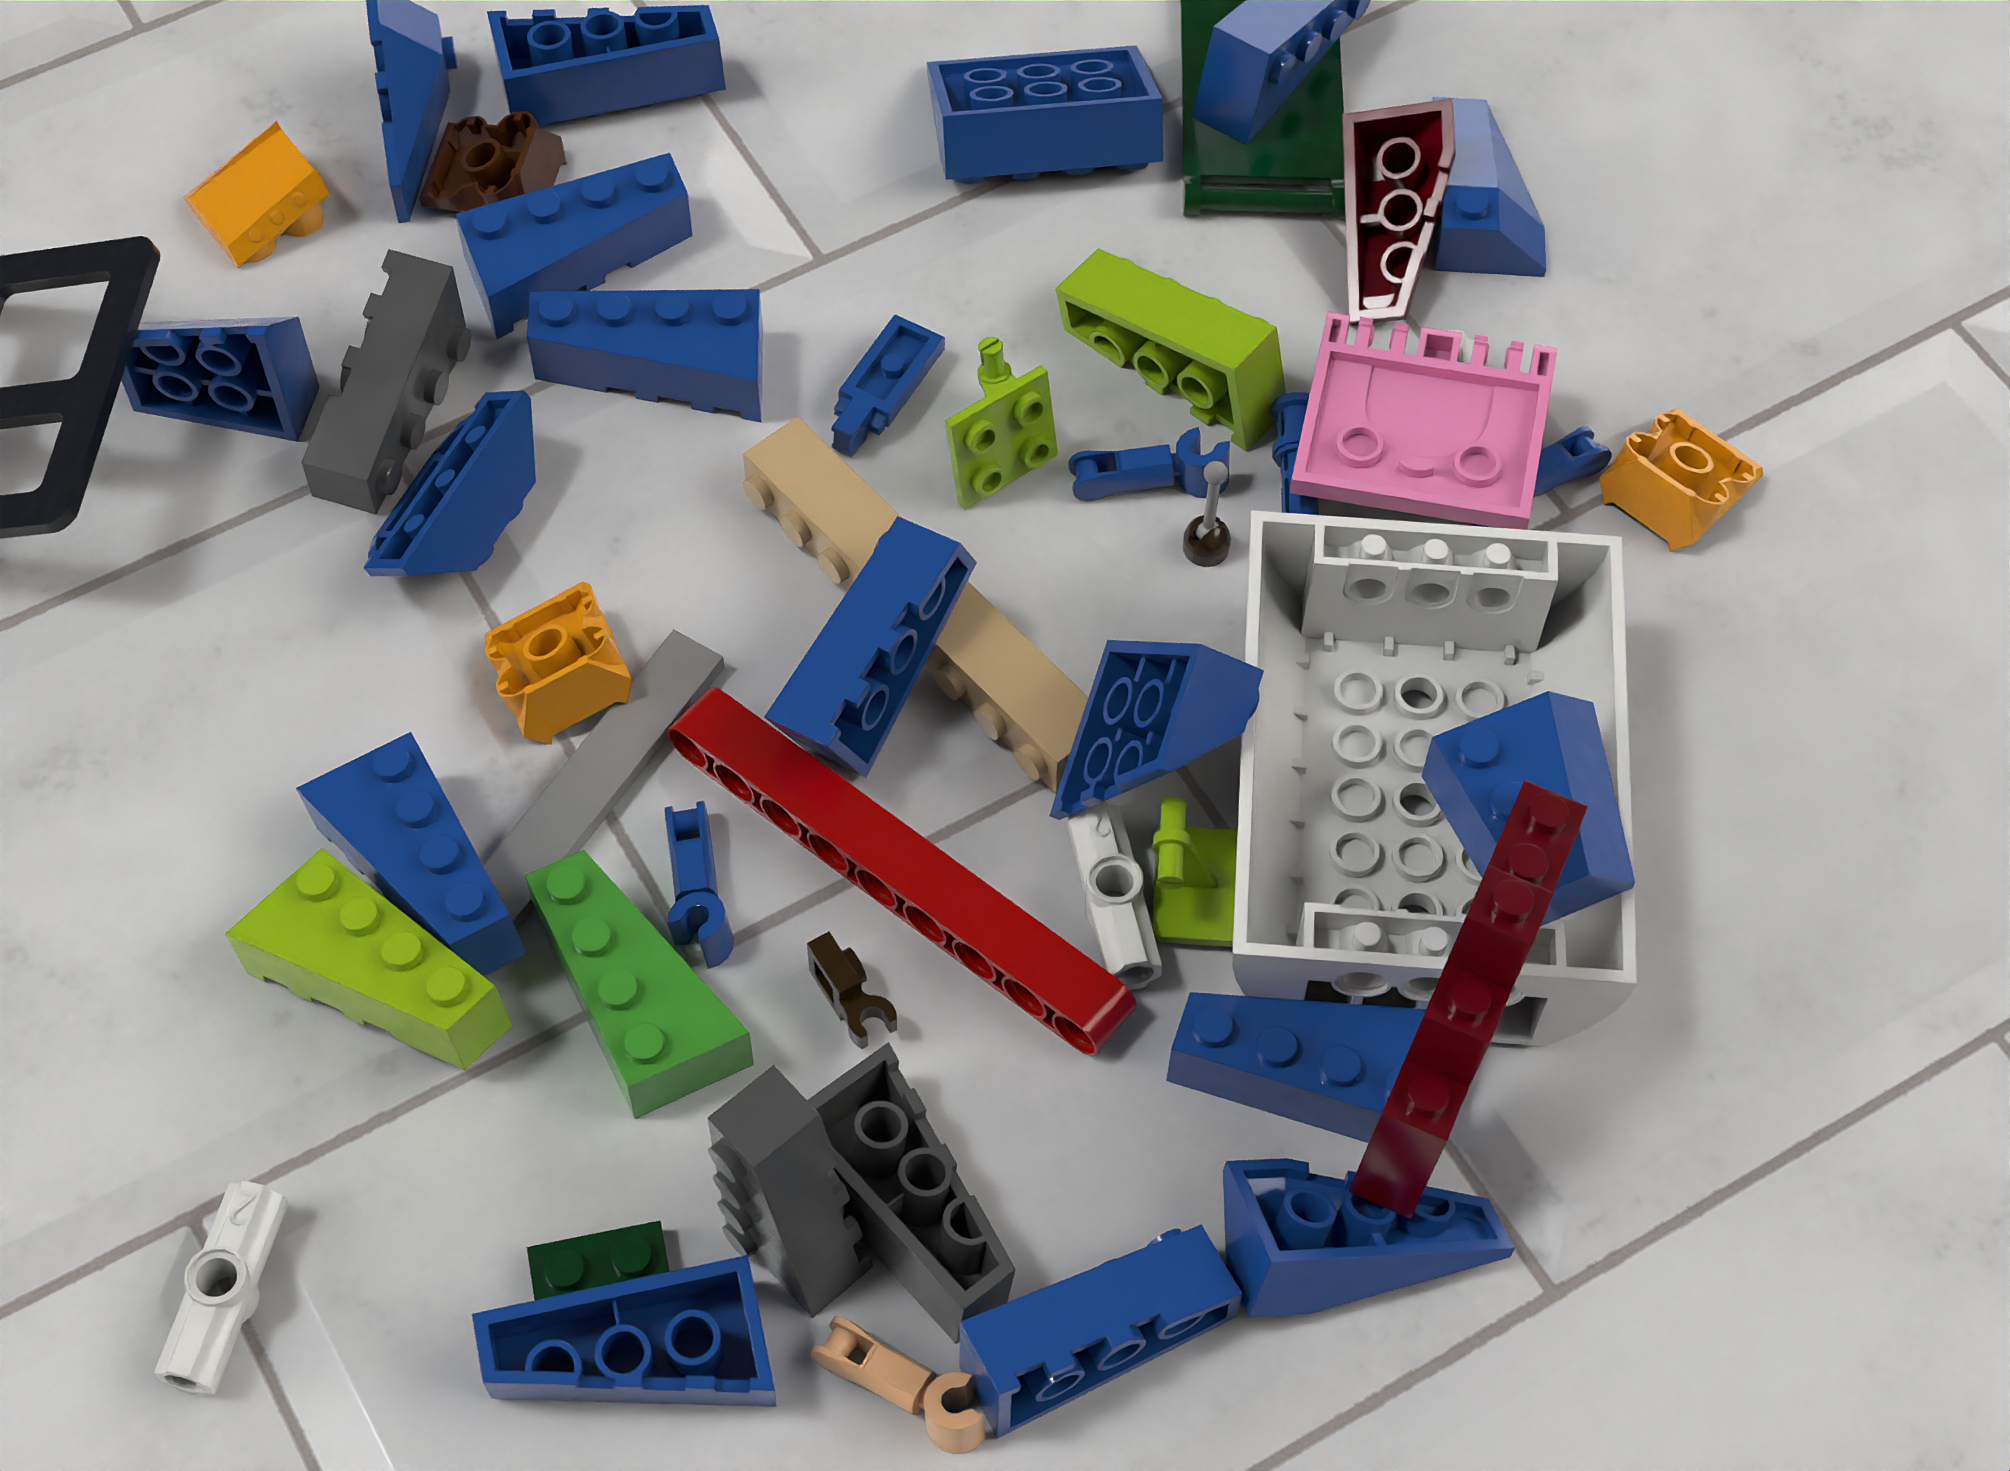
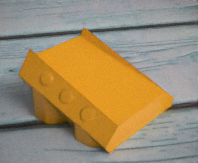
[183,120,329,268]
[1599,408,1763,552]
[484,581,632,745]

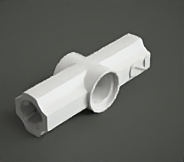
[1067,800,1163,990]
[154,1180,288,1396]

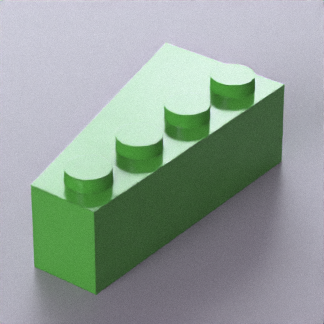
[525,850,754,1119]

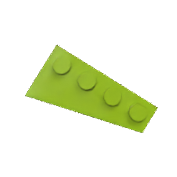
[1055,248,1286,452]
[225,848,512,1070]

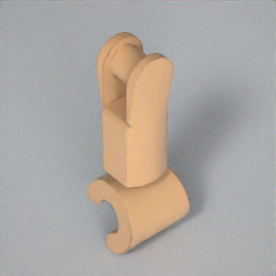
[810,1316,985,1454]

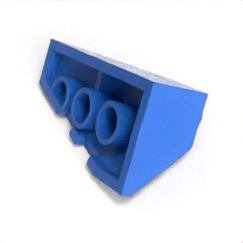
[366,0,458,223]
[1432,97,1546,277]
[1223,1158,1515,1318]

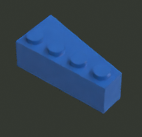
[527,289,763,423]

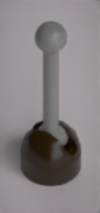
[1183,461,1231,567]

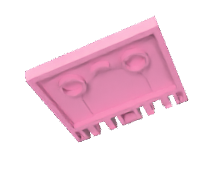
[1290,311,1558,530]

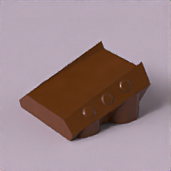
[419,111,567,212]

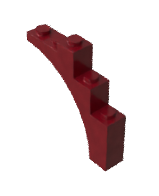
[1348,780,1588,1219]

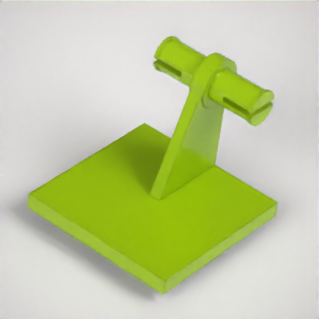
[944,337,1058,510]
[1152,797,1238,947]

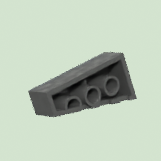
[301,249,471,515]
[807,1042,1016,1344]
[707,1065,874,1318]

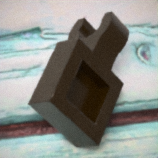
[807,931,897,1049]

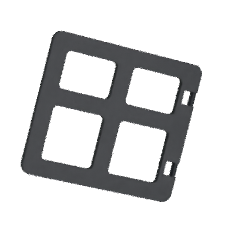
[0,236,161,539]

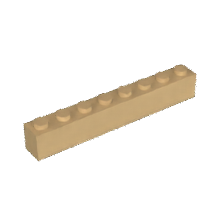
[743,416,1088,793]

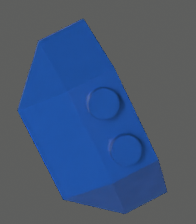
[363,390,536,576]

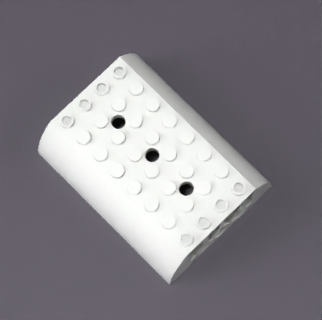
[1232,510,1638,1046]

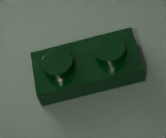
[527,1220,670,1300]

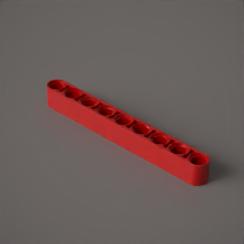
[667,687,1137,1056]

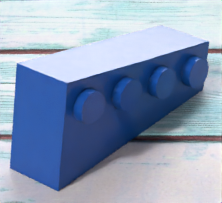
[1192,0,1371,145]
[487,5,726,127]
[455,152,693,340]
[764,516,977,778]
[296,732,527,976]
[1166,992,1426,1143]
[959,1224,1242,1439]
[471,1255,776,1407]

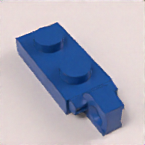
[831,315,945,457]

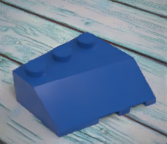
[121,316,320,442]
[1049,640,1264,820]
[1421,691,1635,927]

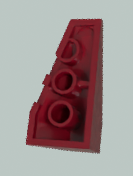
[1342,98,1456,326]

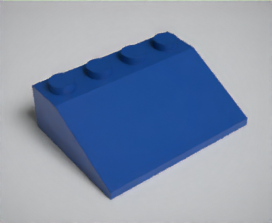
[927,45,1163,184]

